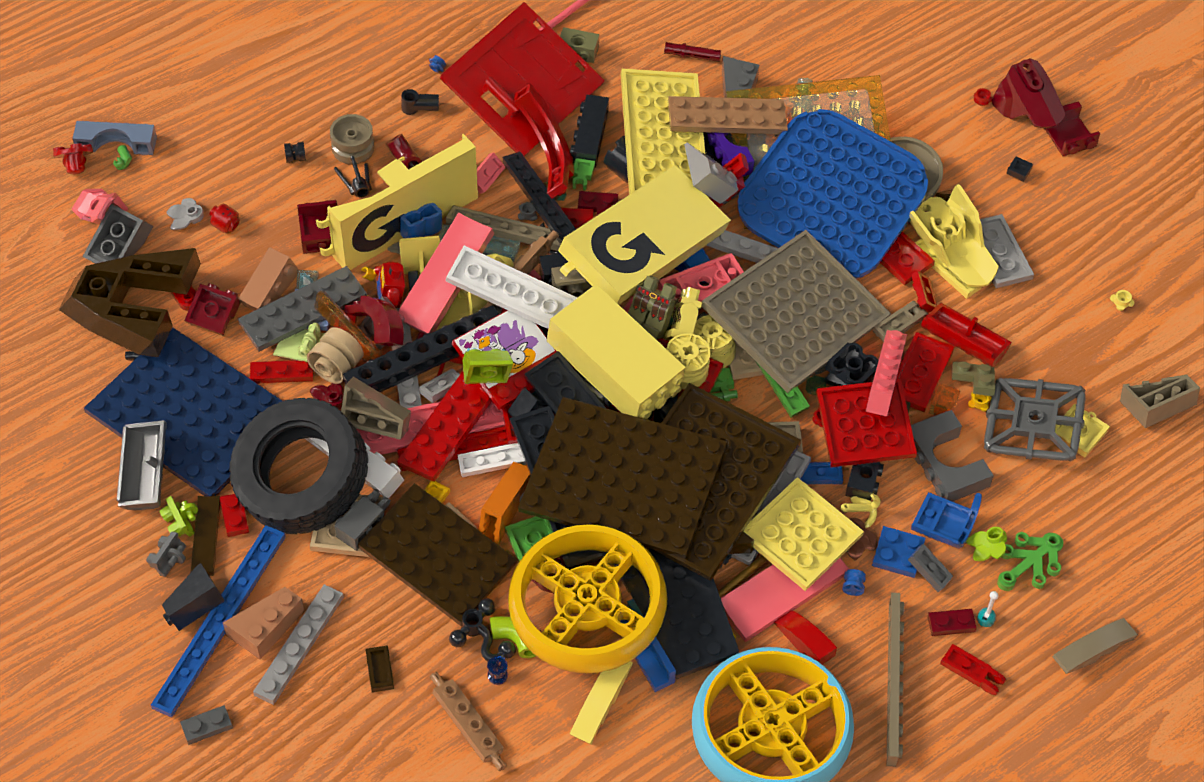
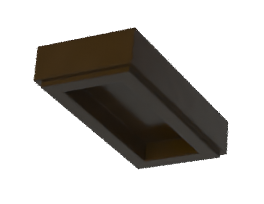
[365,645,394,693]

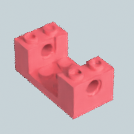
[658,253,744,309]

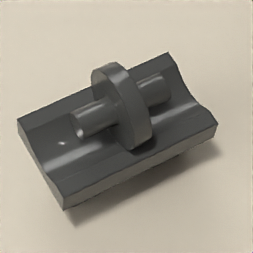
[146,532,186,577]

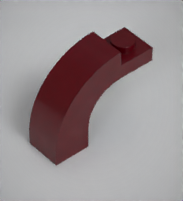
[344,296,404,347]

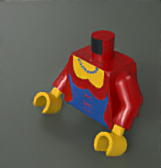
[361,261,405,317]

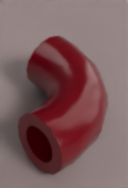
[386,134,422,170]

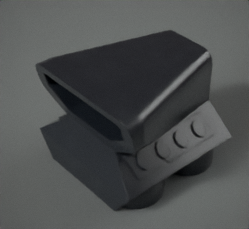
[823,342,879,387]

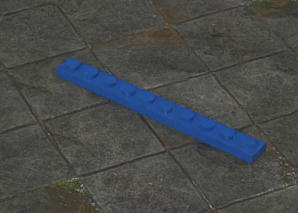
[151,525,286,718]

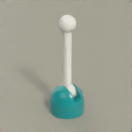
[977,591,999,627]

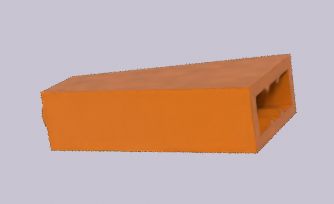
[479,462,531,545]

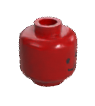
[209,203,240,233]

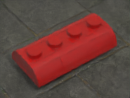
[921,303,1012,367]

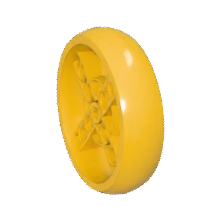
[508,525,667,674]

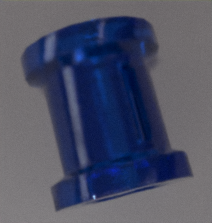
[487,656,508,685]

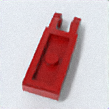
[940,644,1006,695]

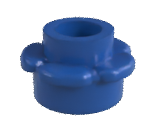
[429,55,446,73]

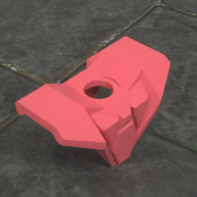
[72,189,128,224]

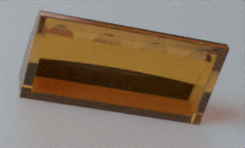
[314,291,383,363]

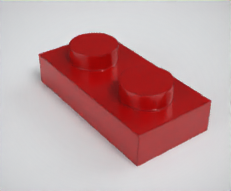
[911,271,937,312]
[220,494,249,537]

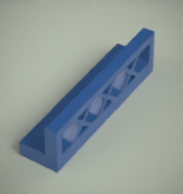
[620,599,676,692]

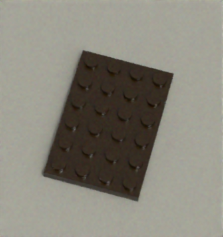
[358,483,517,626]

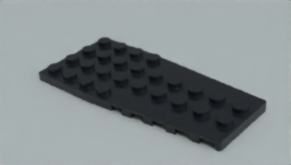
[614,548,739,679]

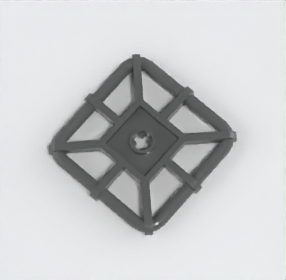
[984,378,1086,461]

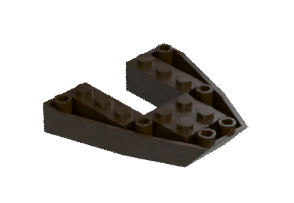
[59,248,201,357]

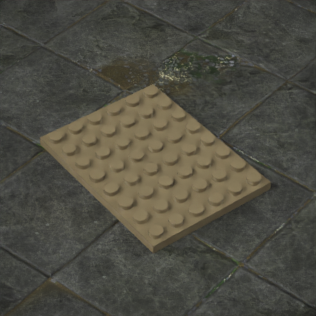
[701,230,891,393]

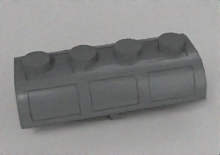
[116,420,167,510]

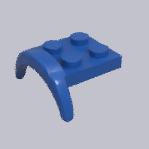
[911,492,982,549]

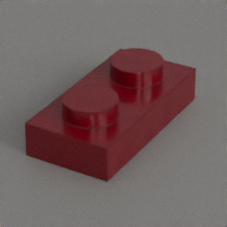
[927,609,977,636]

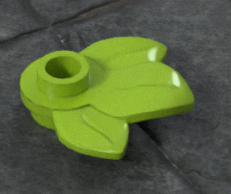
[966,527,1007,561]

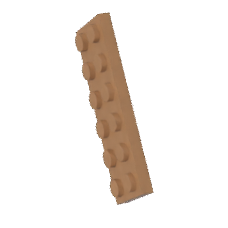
[668,96,788,134]

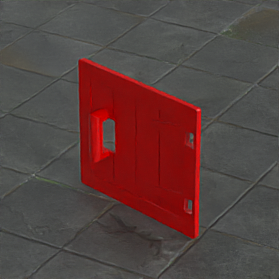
[440,2,604,156]

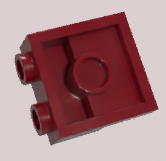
[184,283,241,336]

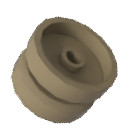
[330,114,374,164]

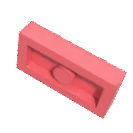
[477,152,506,194]

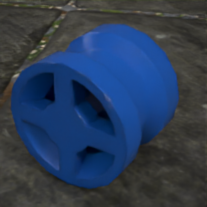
[842,569,866,596]

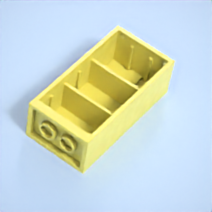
[547,284,686,420]

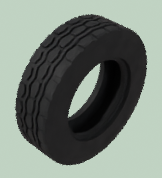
[229,398,368,534]

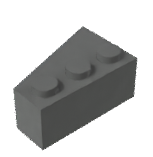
[722,56,760,99]

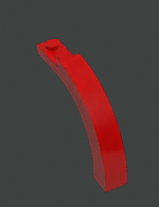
[514,83,574,198]

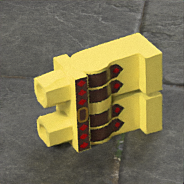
[663,287,702,341]

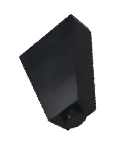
[162,563,225,631]

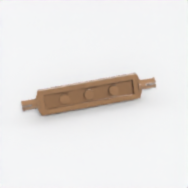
[483,231,559,308]
[430,672,507,771]

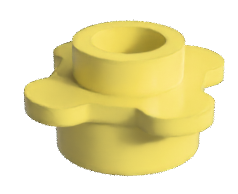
[1110,290,1135,311]

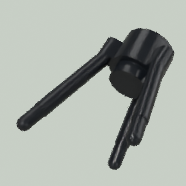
[334,156,372,197]

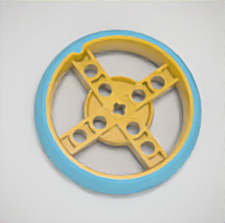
[692,647,854,782]

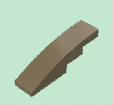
[1052,618,1138,674]

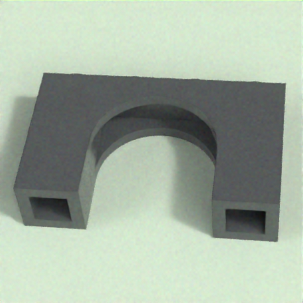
[911,410,994,502]

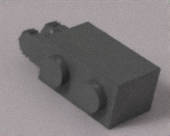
[334,490,391,551]

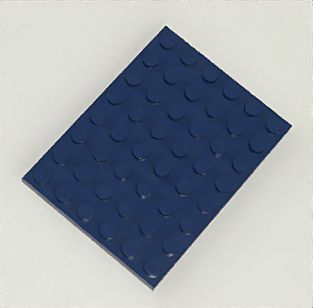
[84,327,282,496]

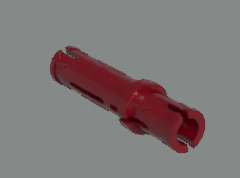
[664,42,721,62]

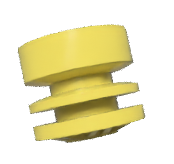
[693,315,736,368]
[666,333,710,389]

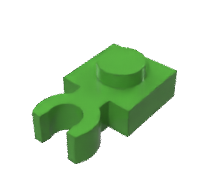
[572,158,595,191]

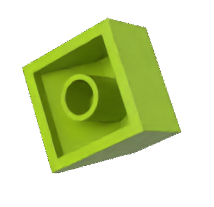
[463,349,513,384]

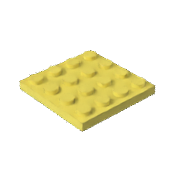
[743,477,864,591]

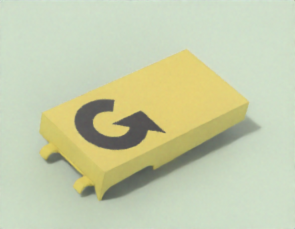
[316,134,478,270]
[558,165,731,305]

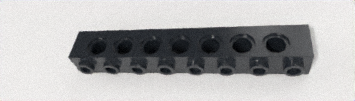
[343,305,499,393]

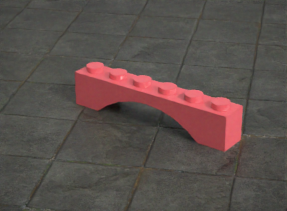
[866,330,907,416]

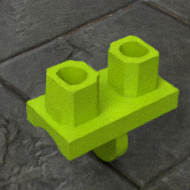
[159,496,198,537]

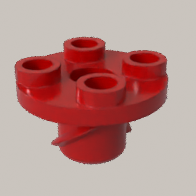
[53,143,93,175]

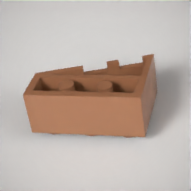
[238,247,300,311]
[223,587,304,659]

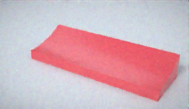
[398,212,494,334]
[721,558,850,642]

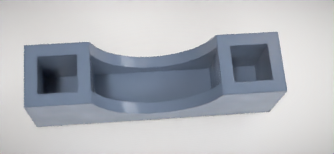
[72,121,157,155]

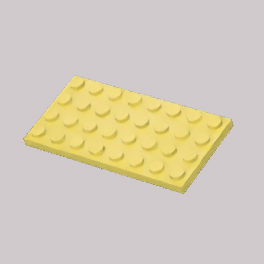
[620,69,709,198]

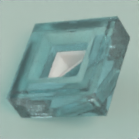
[296,270,319,289]

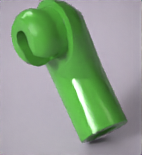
[113,145,132,170]

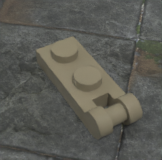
[873,301,928,342]

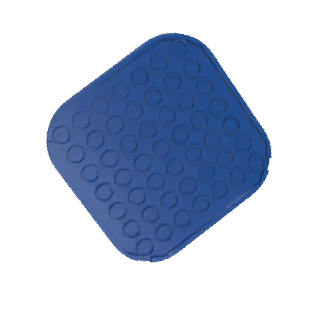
[738,109,928,279]

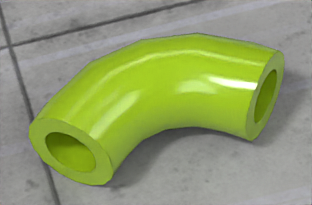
[489,616,536,658]

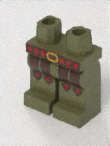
[628,275,678,340]

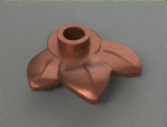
[847,518,877,561]

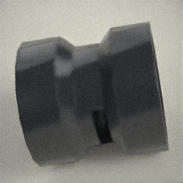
[284,141,306,163]

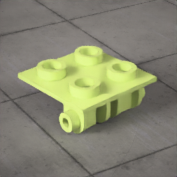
[273,323,325,362]

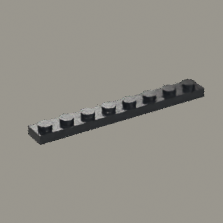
[502,152,576,245]

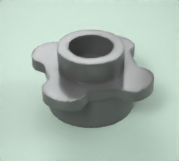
[518,202,537,221]

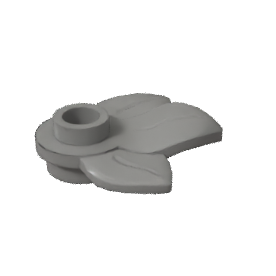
[166,198,204,230]

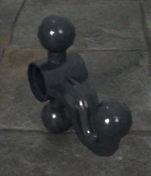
[449,598,516,663]

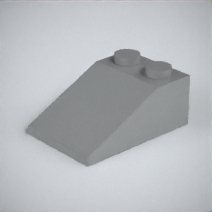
[684,142,738,204]

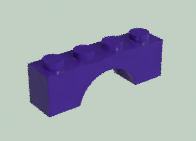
[706,132,754,176]

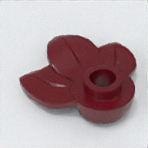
[310,383,344,409]

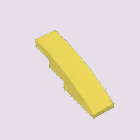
[570,661,633,745]

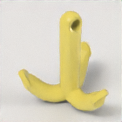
[841,493,881,528]

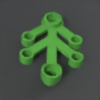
[997,532,1063,591]

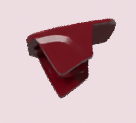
[992,58,1066,128]

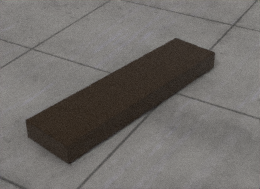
[191,496,221,576]

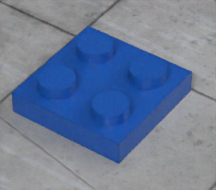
[872,526,926,578]

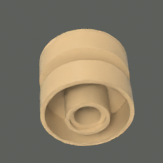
[307,327,364,384]

